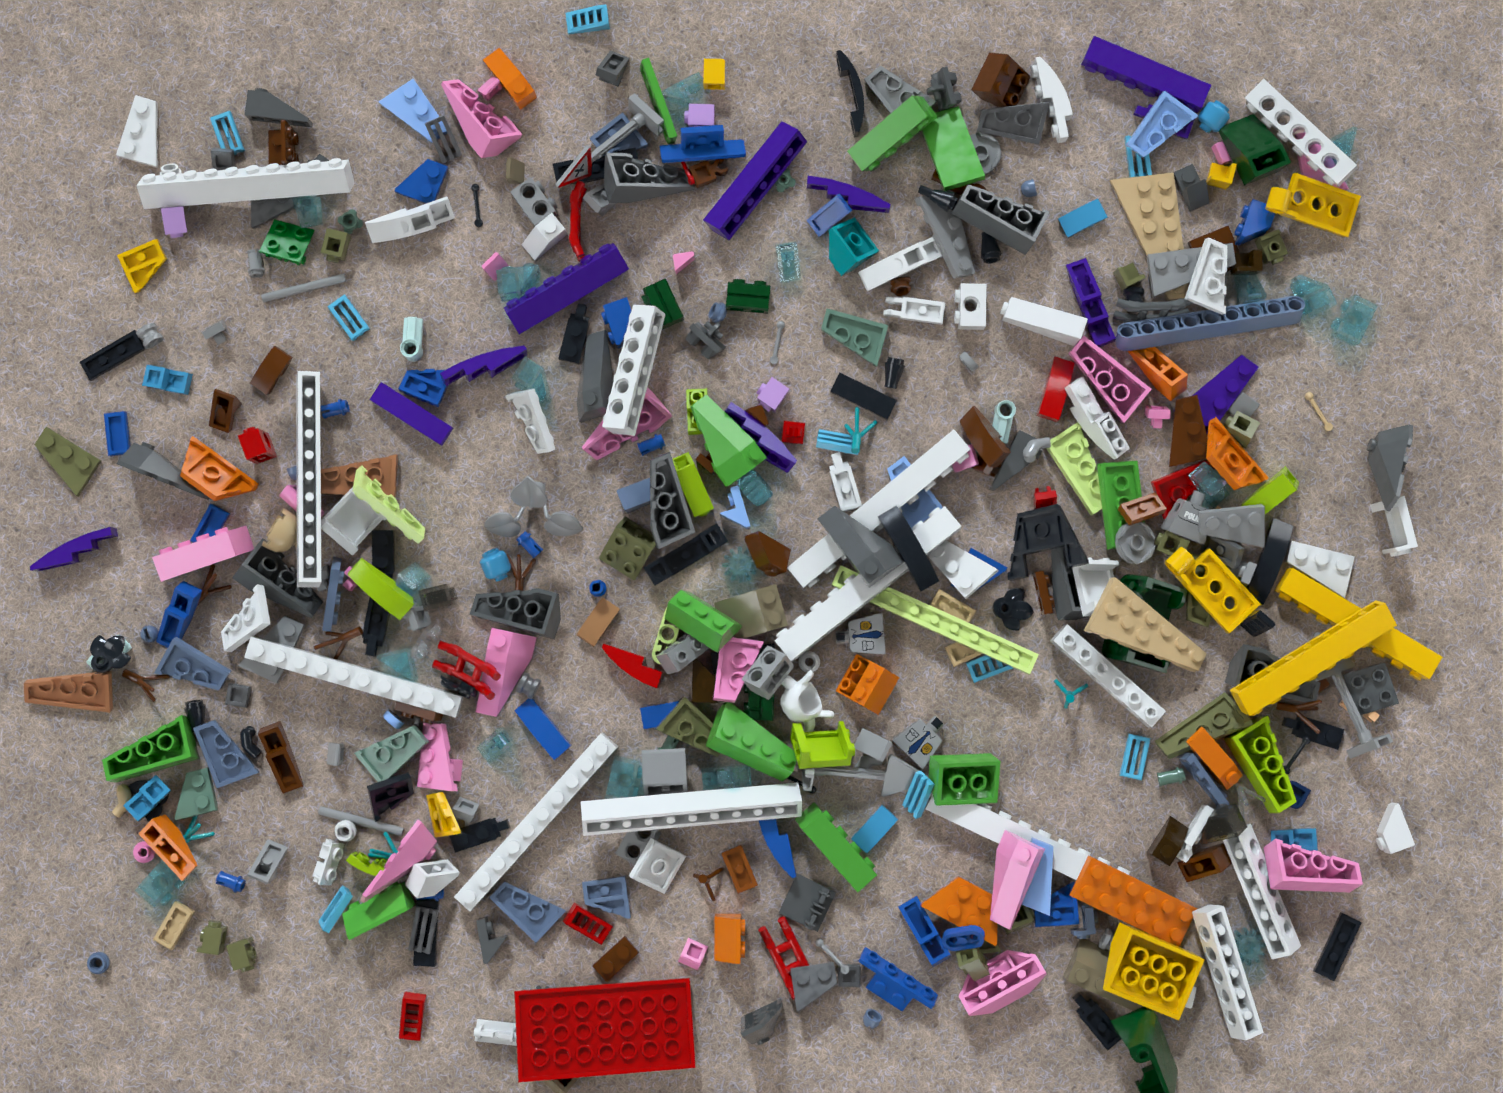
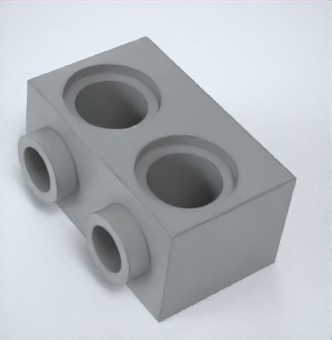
[510,177,558,227]
[656,633,709,674]
[742,645,794,700]
[615,829,661,865]

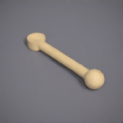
[1305,392,1333,431]

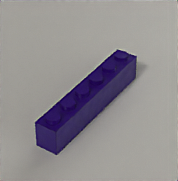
[1081,36,1211,113]
[703,121,807,240]
[504,243,629,334]

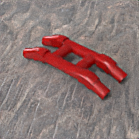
[569,180,587,262]
[432,640,501,700]
[758,916,809,1000]

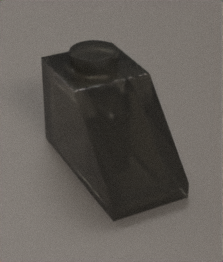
[418,584,458,613]
[1200,803,1247,845]

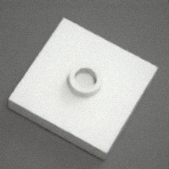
[629,838,686,894]

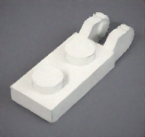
[883,297,945,325]

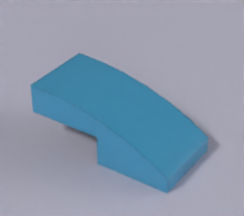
[1058,199,1108,238]
[142,365,193,395]
[123,775,171,822]
[851,805,898,854]
[1271,828,1318,851]

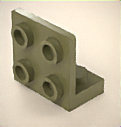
[599,517,656,580]

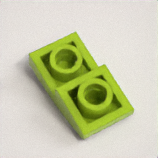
[686,388,708,435]
[346,851,387,876]

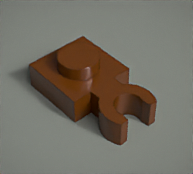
[688,159,728,189]

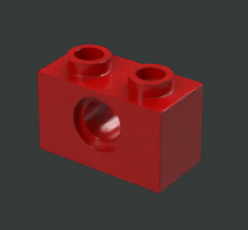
[238,427,277,464]

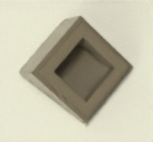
[506,157,525,184]

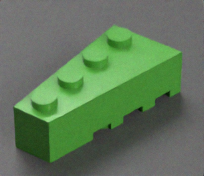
[847,95,938,172]
[706,702,797,782]
[102,715,199,783]
[795,802,877,892]

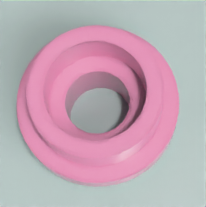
[133,841,156,863]

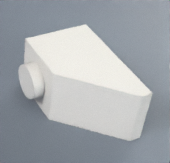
[521,213,568,261]
[1376,802,1415,854]
[405,859,460,898]

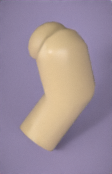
[112,784,132,818]

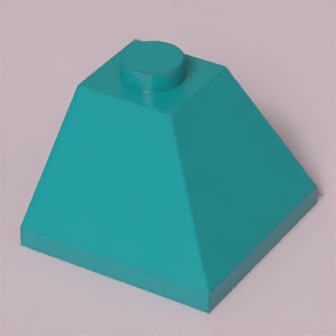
[829,217,879,276]

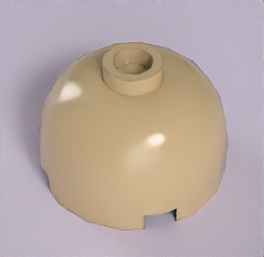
[262,508,297,552]

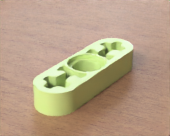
[652,608,680,664]

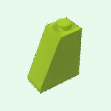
[672,452,714,517]
[1241,466,1299,514]

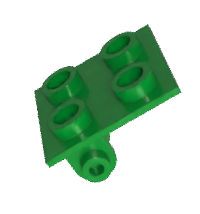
[259,219,315,266]

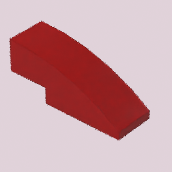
[1036,356,1075,422]
[602,644,663,688]

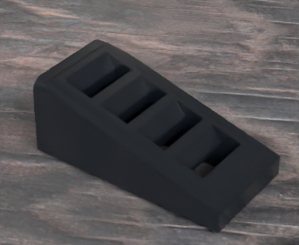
[1239,610,1276,637]

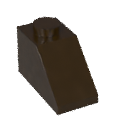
[692,659,718,703]
[1147,816,1188,866]

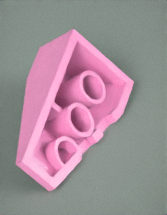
[582,387,672,460]
[360,820,437,903]
[990,830,1045,930]

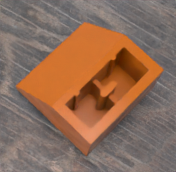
[836,654,900,715]
[714,914,745,964]

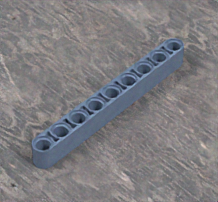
[1115,296,1305,351]

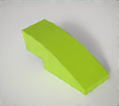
[348,558,414,620]

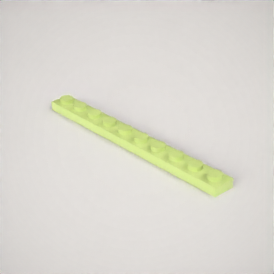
[832,565,1039,675]

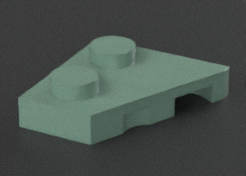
[175,768,218,821]

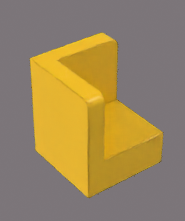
[703,58,725,90]
[1206,163,1237,190]

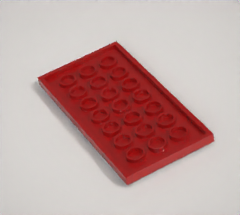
[514,978,696,1083]

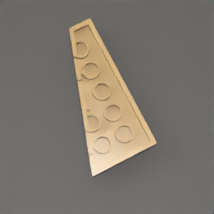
[1109,173,1189,301]
[1084,577,1207,672]

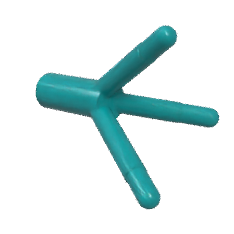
[844,407,877,454]
[1054,679,1088,709]
[183,816,215,843]
[368,832,398,859]

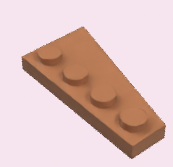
[321,454,398,498]
[24,671,113,713]

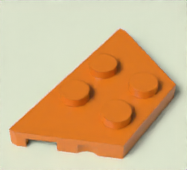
[1206,417,1269,490]
[180,436,259,501]
[920,876,997,946]

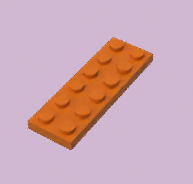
[1070,855,1197,947]

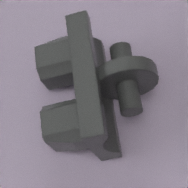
[926,67,962,112]
[686,321,726,359]

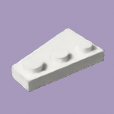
[116,95,158,168]
[928,541,998,599]

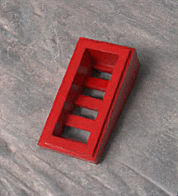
[563,902,613,945]
[399,992,426,1041]

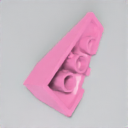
[441,79,522,158]
[476,628,537,717]

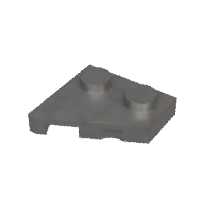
[251,197,295,228]
[790,962,837,1012]

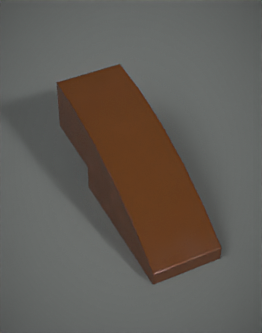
[960,406,1011,467]
[258,721,304,794]

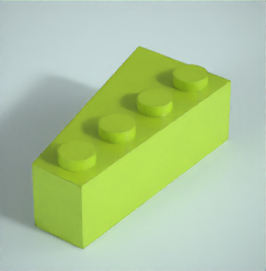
[1224,715,1297,813]

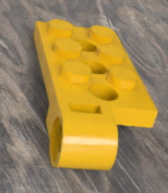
[1265,173,1361,237]
[1164,547,1260,633]

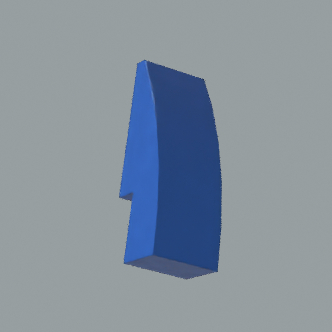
[156,581,202,648]
[514,698,572,760]
[759,819,796,878]
[898,896,952,967]

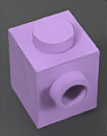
[684,104,715,127]
[161,206,187,238]
[756,377,789,413]

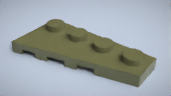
[1155,692,1253,759]

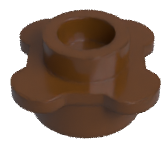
[890,277,911,296]

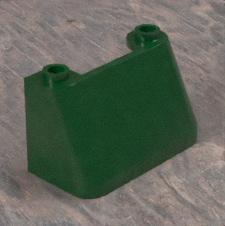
[1102,574,1188,673]
[1111,1007,1178,1093]

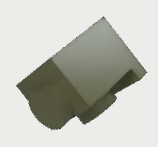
[321,228,351,263]
[1255,229,1288,265]
[1224,411,1260,449]
[1154,530,1190,556]
[1003,905,1035,935]
[196,920,228,955]
[226,936,257,973]
[955,948,990,981]

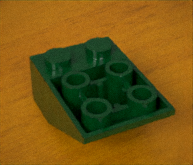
[1219,114,1291,186]

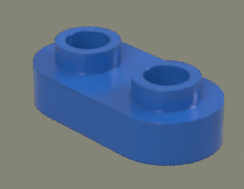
[942,925,985,951]

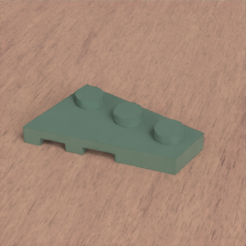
[821,309,888,367]
[354,726,429,782]

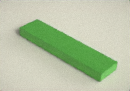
[639,58,677,145]

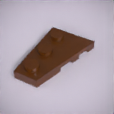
[1169,395,1207,467]

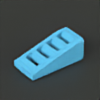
[566,4,610,34]
[966,655,1013,683]

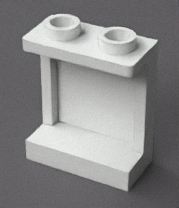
[321,487,387,556]
[1370,496,1418,557]
[1072,558,1119,616]

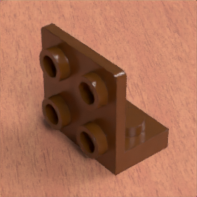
[268,120,299,165]

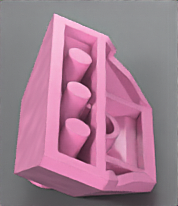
[959,950,1046,1016]

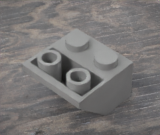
[642,748,688,796]

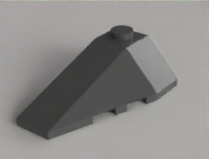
[576,330,613,423]
[1366,424,1413,512]
[1051,546,1089,620]
[469,588,561,640]

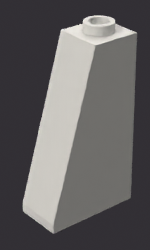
[1000,297,1088,346]

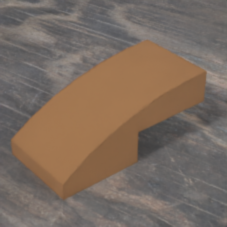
[577,597,620,647]

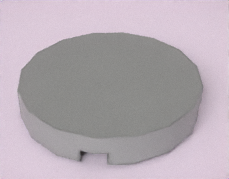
[970,132,1002,174]
[1115,522,1156,564]

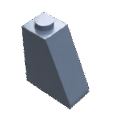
[616,478,650,514]

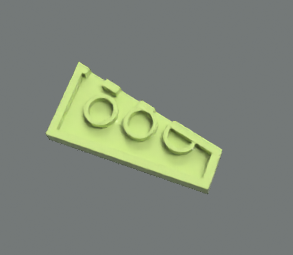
[1046,422,1102,516]
[352,465,425,544]

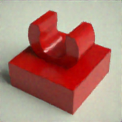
[782,421,805,445]
[1033,486,1057,509]

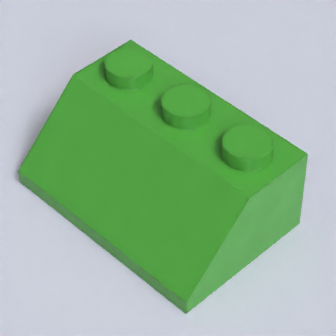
[665,590,742,653]
[928,753,1001,806]
[342,881,416,940]

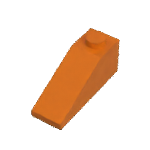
[483,48,537,110]
[1128,347,1188,401]
[1186,727,1243,790]
[138,814,198,881]

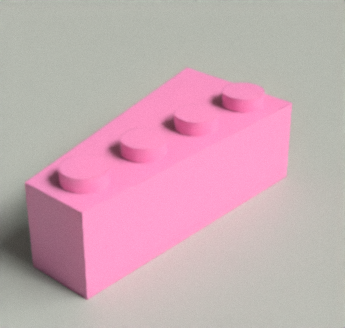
[1068,336,1151,423]
[152,526,254,582]
[1263,839,1363,893]

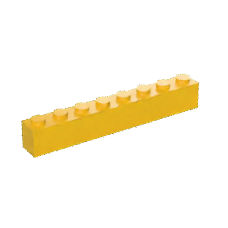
[1274,568,1443,681]
[1230,600,1397,716]

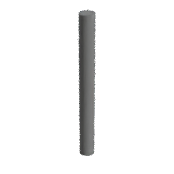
[261,273,346,302]
[318,806,404,836]

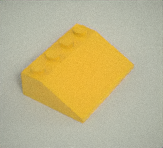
[1103,922,1205,1020]

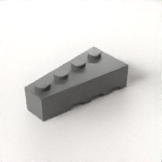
[952,184,1050,255]

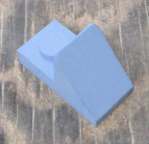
[720,485,750,529]

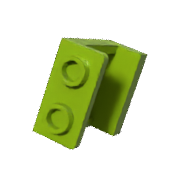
[790,721,855,769]

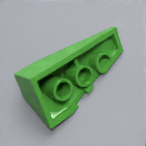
[690,394,767,487]

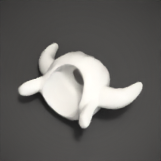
[780,670,834,732]

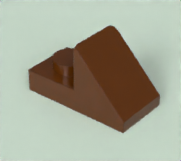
[209,389,242,433]

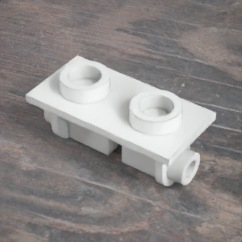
[312,839,344,885]
[474,1019,517,1046]

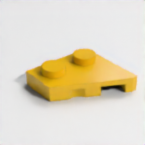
[117,239,167,293]
[426,792,461,837]

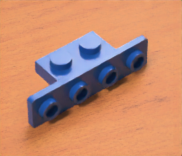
[660,125,746,163]
[858,947,938,1011]

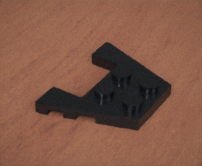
[1007,504,1089,581]

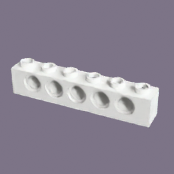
[1245,79,1357,187]
[602,305,665,436]
[1050,624,1166,728]
[1221,824,1301,959]
[1192,905,1264,1040]

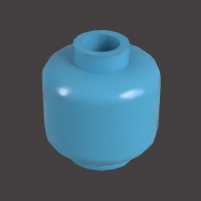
[1198,100,1230,133]
[480,548,511,582]

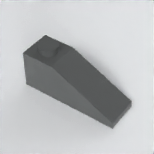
[244,88,313,128]
[989,430,1043,491]

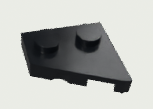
[367,772,414,822]

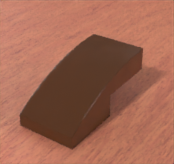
[250,346,293,395]

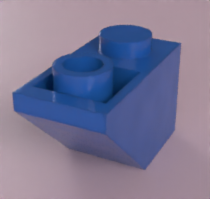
[1234,199,1275,246]
[601,297,632,349]

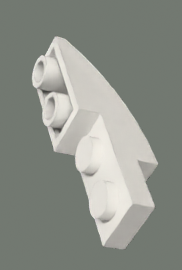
[1031,57,1073,143]
[365,196,455,243]
[858,237,943,292]
[1065,377,1130,459]

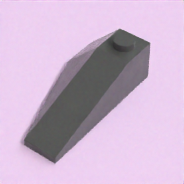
[604,153,695,203]
[117,442,209,500]
[650,452,695,549]
[817,506,904,588]
[232,538,323,618]
[1225,644,1320,702]
[741,998,783,1045]

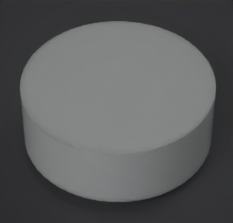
[959,351,979,372]

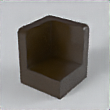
[1230,249,1263,275]

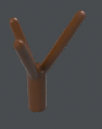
[506,554,536,591]
[197,564,232,606]
[313,626,363,660]
[122,669,170,702]
[1276,700,1322,734]
[693,867,724,901]

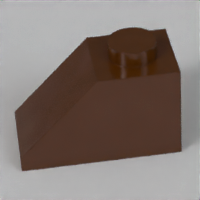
[744,531,791,577]
[1177,843,1232,882]

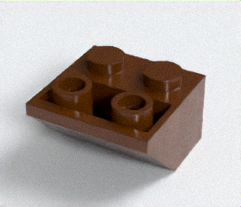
[971,52,1031,107]

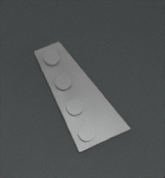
[915,196,975,279]
[1146,243,1236,298]

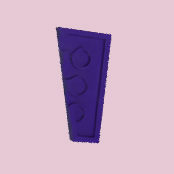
[1174,355,1259,436]

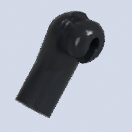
[240,726,262,759]

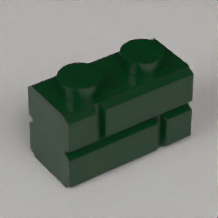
[641,278,684,330]
[726,279,771,314]
[743,683,774,721]

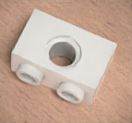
[954,283,986,330]

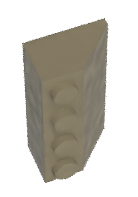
[1063,939,1144,1011]

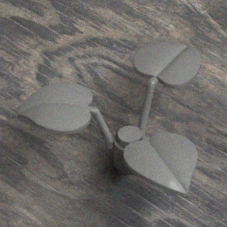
[484,475,583,537]

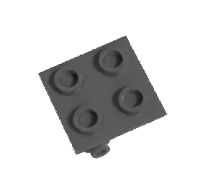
[1343,662,1399,715]
[779,873,836,932]

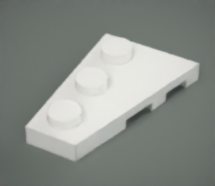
[1185,238,1227,315]
[505,389,555,454]
[1285,541,1355,598]
[221,584,270,652]

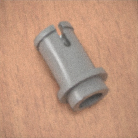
[247,249,265,278]

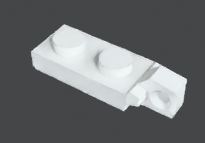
[829,452,862,512]
[1176,804,1214,862]

